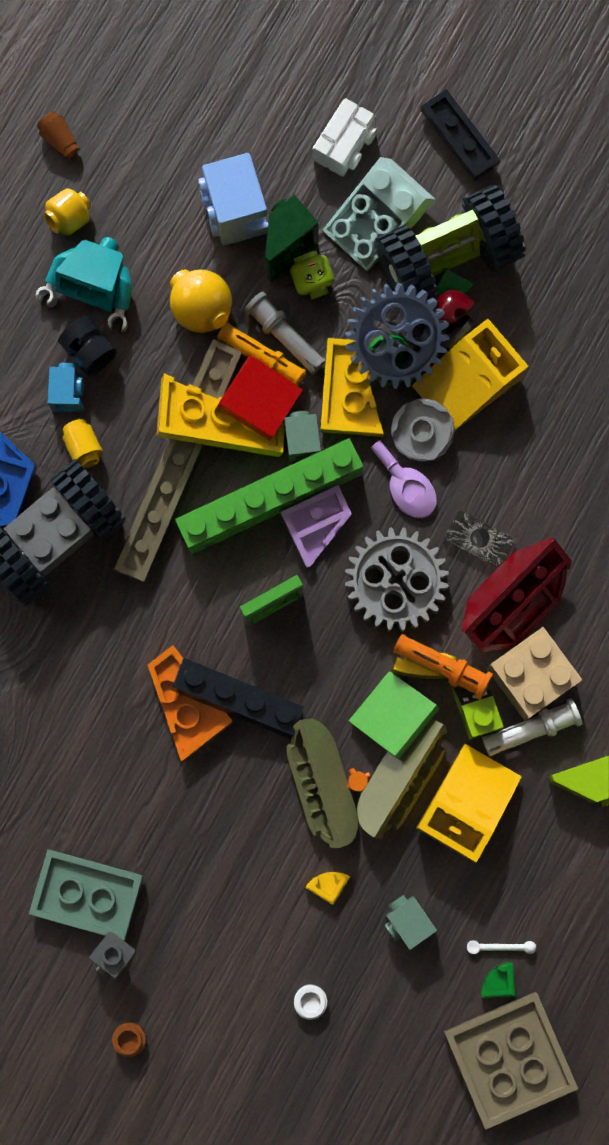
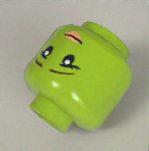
[290,251,335,300]

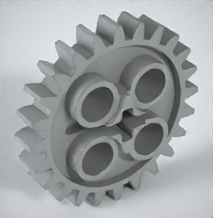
[345,527,449,632]

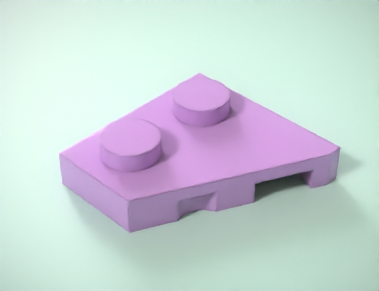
[280,485,352,568]

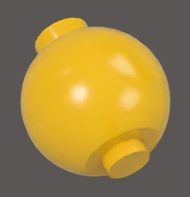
[170,269,232,333]

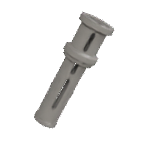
[244,292,326,375]

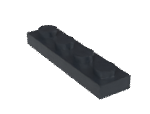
[171,658,304,739]

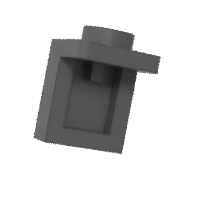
[89,931,135,979]

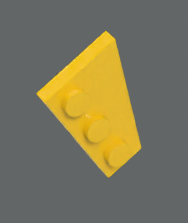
[320,338,384,437]

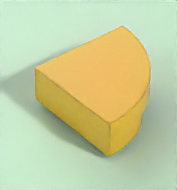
[305,872,350,905]

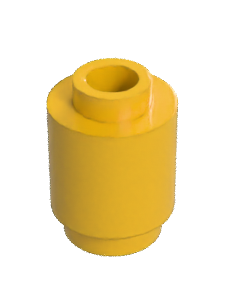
[62,419,103,468]

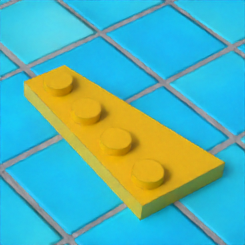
[156,374,285,457]

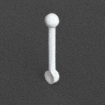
[467,940,536,954]

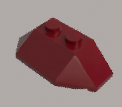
[461,537,572,653]

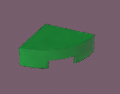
[435,268,473,296]
[481,961,515,998]

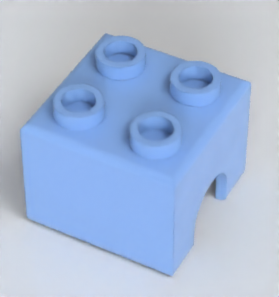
[198,153,268,246]

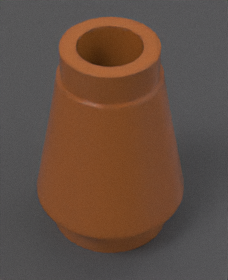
[37,111,80,159]

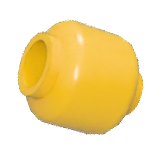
[43,188,91,235]

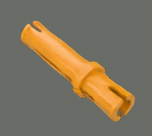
[217,322,306,386]

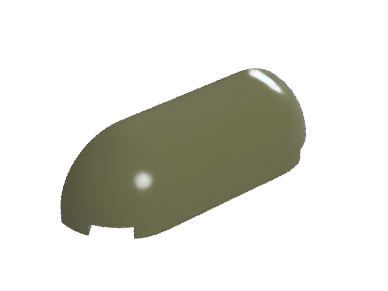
[286,719,358,848]
[357,719,447,839]

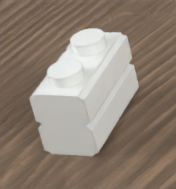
[312,99,377,176]

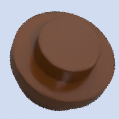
[112,1022,146,1057]

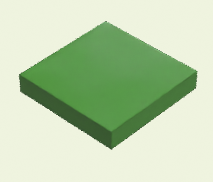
[240,575,304,626]
[349,671,439,760]

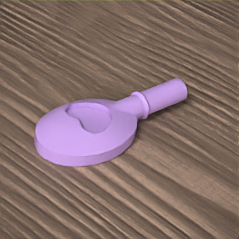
[371,440,437,519]

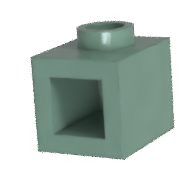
[284,411,321,462]
[385,895,437,950]

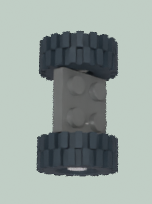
[0,459,127,607]

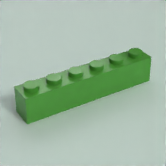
[175,438,363,555]

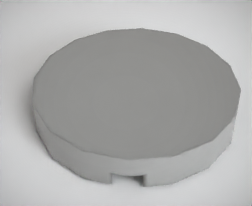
[391,398,455,462]

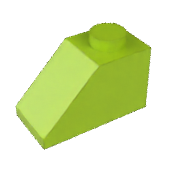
[548,756,609,807]

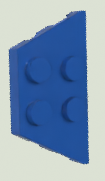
[0,432,37,529]

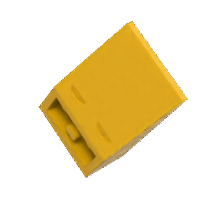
[412,319,529,431]
[416,744,522,862]

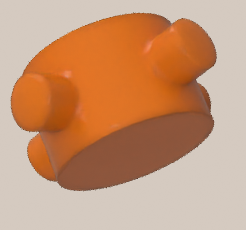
[347,768,371,794]

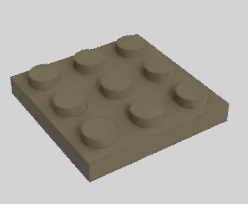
[444,992,578,1130]

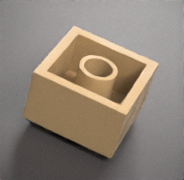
[487,627,582,721]

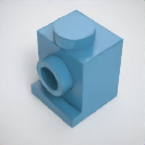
[47,363,84,413]

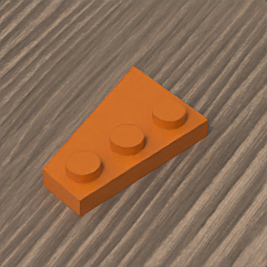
[148,645,233,762]

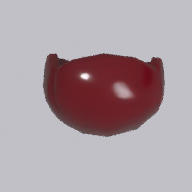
[433,290,474,331]

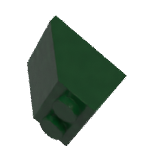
[265,195,319,282]

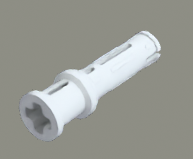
[482,698,583,757]

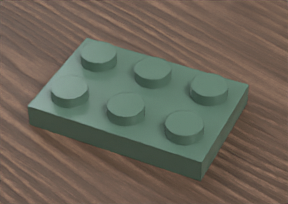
[29,849,144,941]

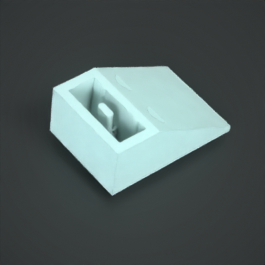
[323,157,436,271]

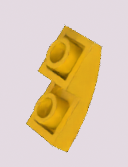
[392,653,458,679]

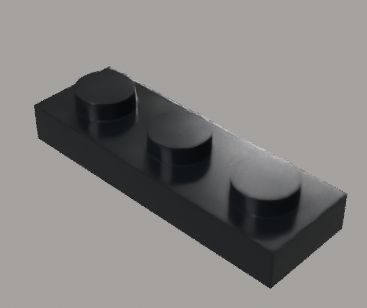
[421,89,500,181]

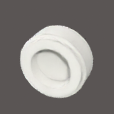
[294,984,327,1020]

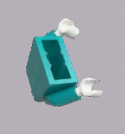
[36,237,132,333]

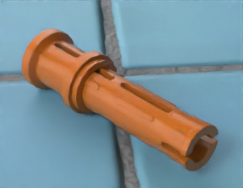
[393,634,493,700]

